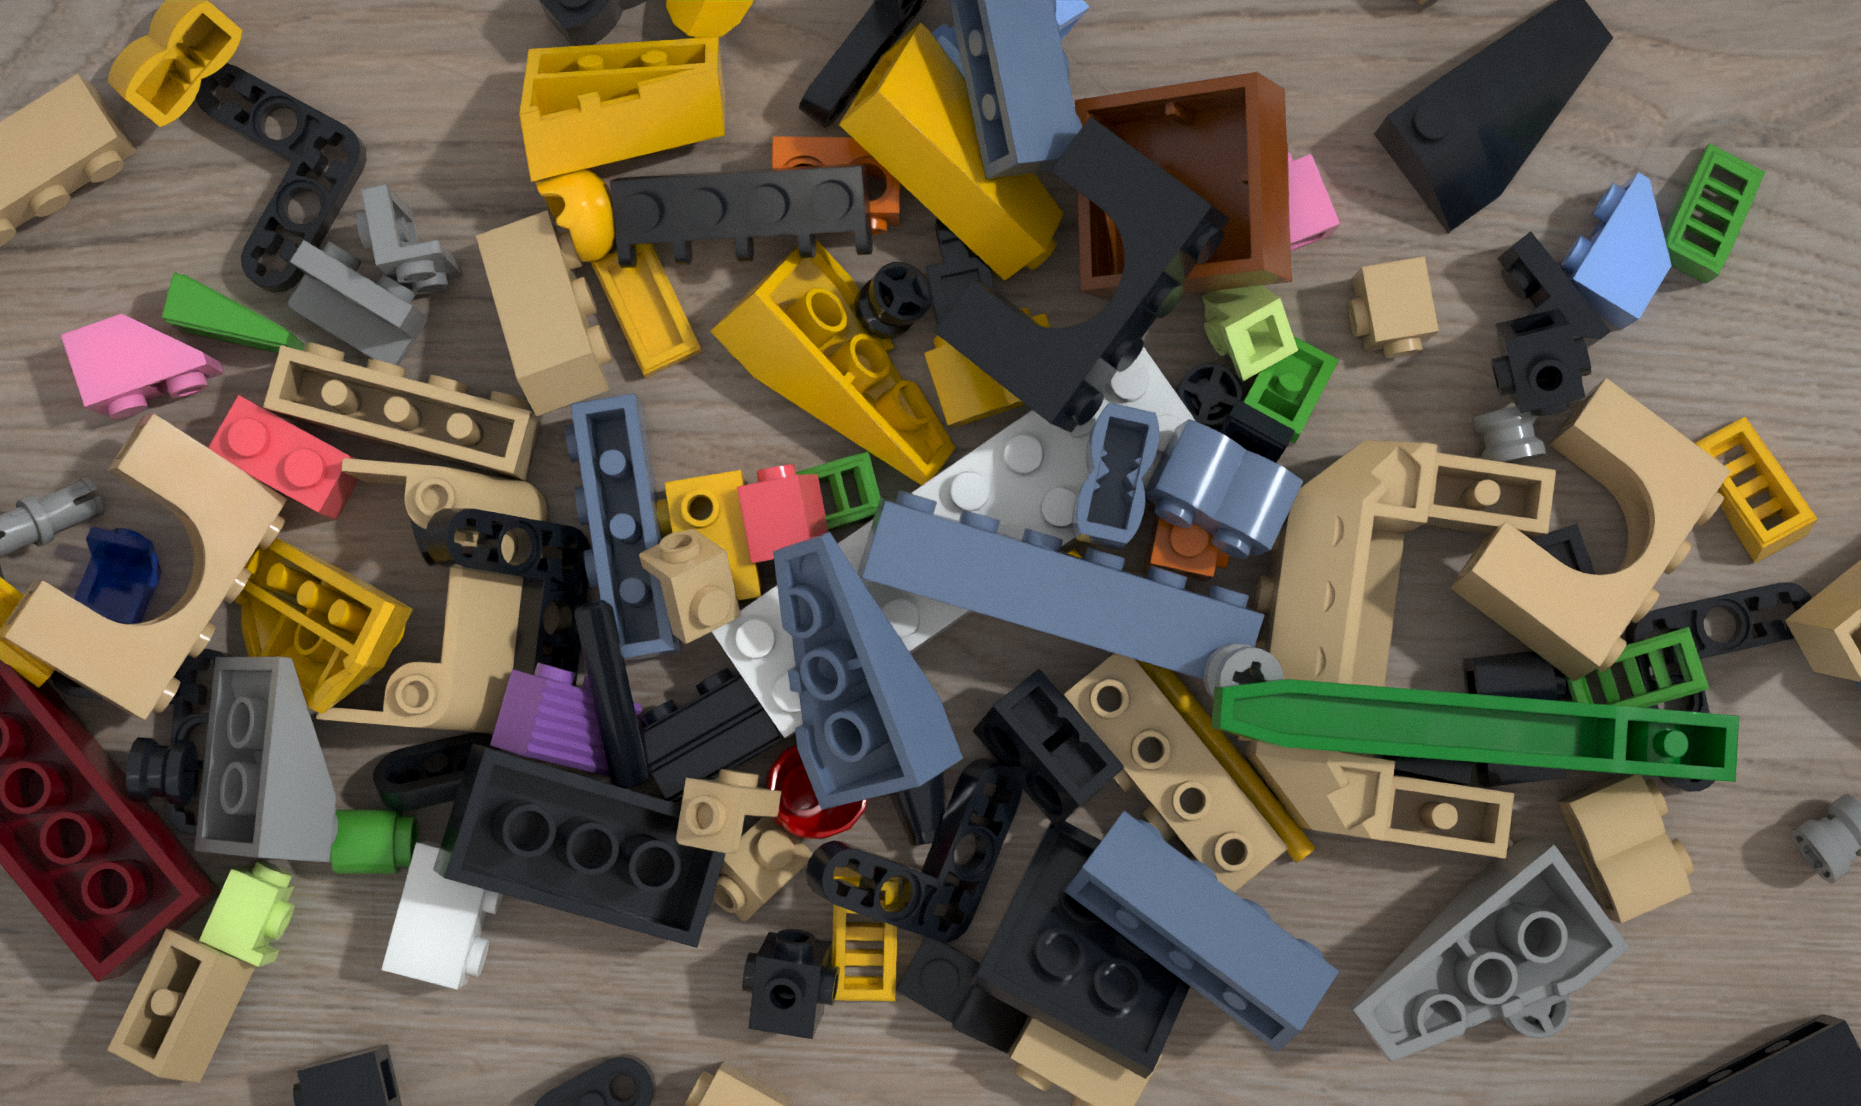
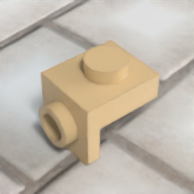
[639,529,741,644]
[676,769,781,854]
[713,816,813,922]

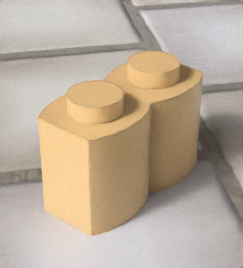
[1557,773,1694,923]

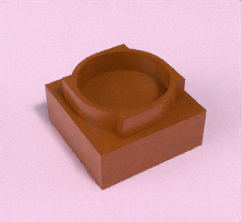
[1075,72,1292,301]

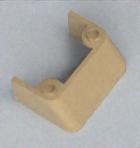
[316,458,550,734]

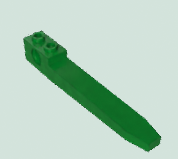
[1211,679,1739,782]

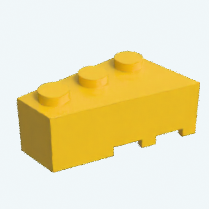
[519,37,726,182]

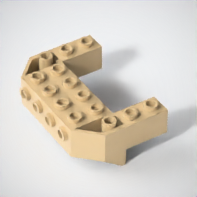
[1237,440,1556,859]

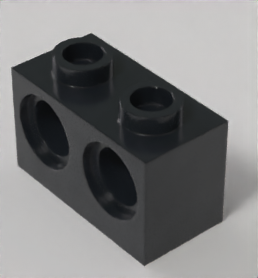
[972,669,1125,828]

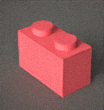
[208,395,359,520]

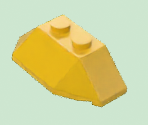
[235,536,413,714]

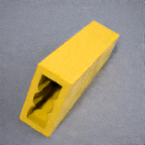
[839,22,1064,281]

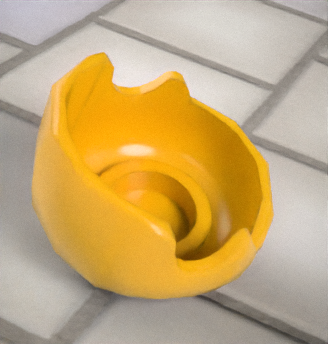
[535,169,616,262]

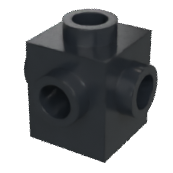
[1491,308,1591,416]
[742,929,840,1039]

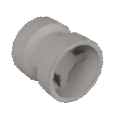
[1791,794,1861,883]

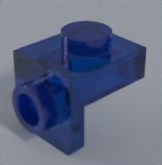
[74,527,162,624]

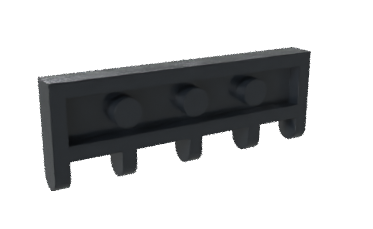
[610,163,873,268]

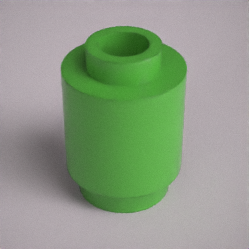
[330,809,419,874]

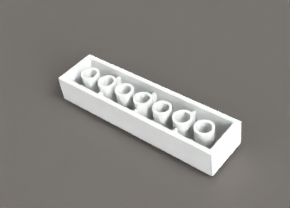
[711,347,1196,738]

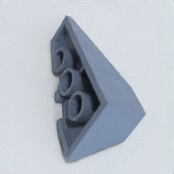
[773,532,963,810]

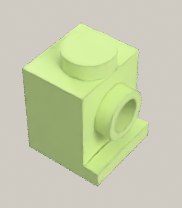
[1202,285,1298,381]
[199,860,295,967]

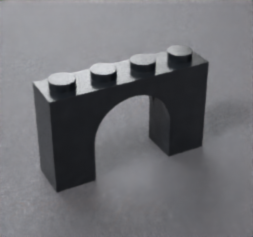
[935,116,1229,432]

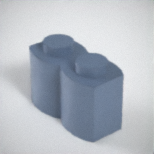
[1072,403,1159,550]
[1145,419,1303,559]

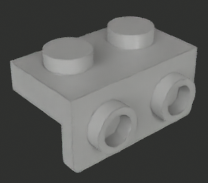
[356,184,463,294]
[287,240,428,366]

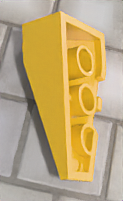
[710,239,956,486]

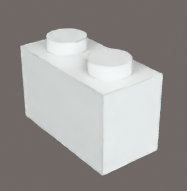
[381,840,503,990]

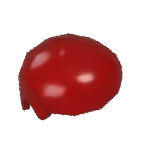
[765,745,867,840]

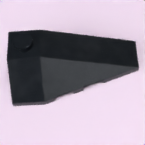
[1374,0,1613,234]

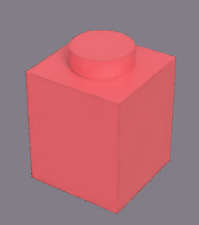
[737,464,828,563]

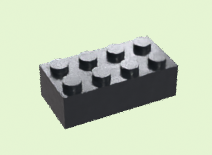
[433,743,726,948]

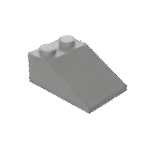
[194,656,338,862]

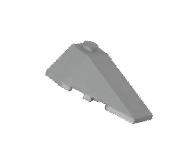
[1349,837,1630,1062]

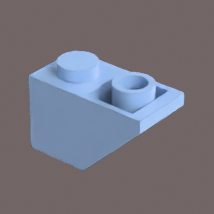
[1560,172,1672,330]

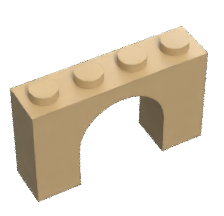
[1449,378,1731,682]
[0,413,288,720]

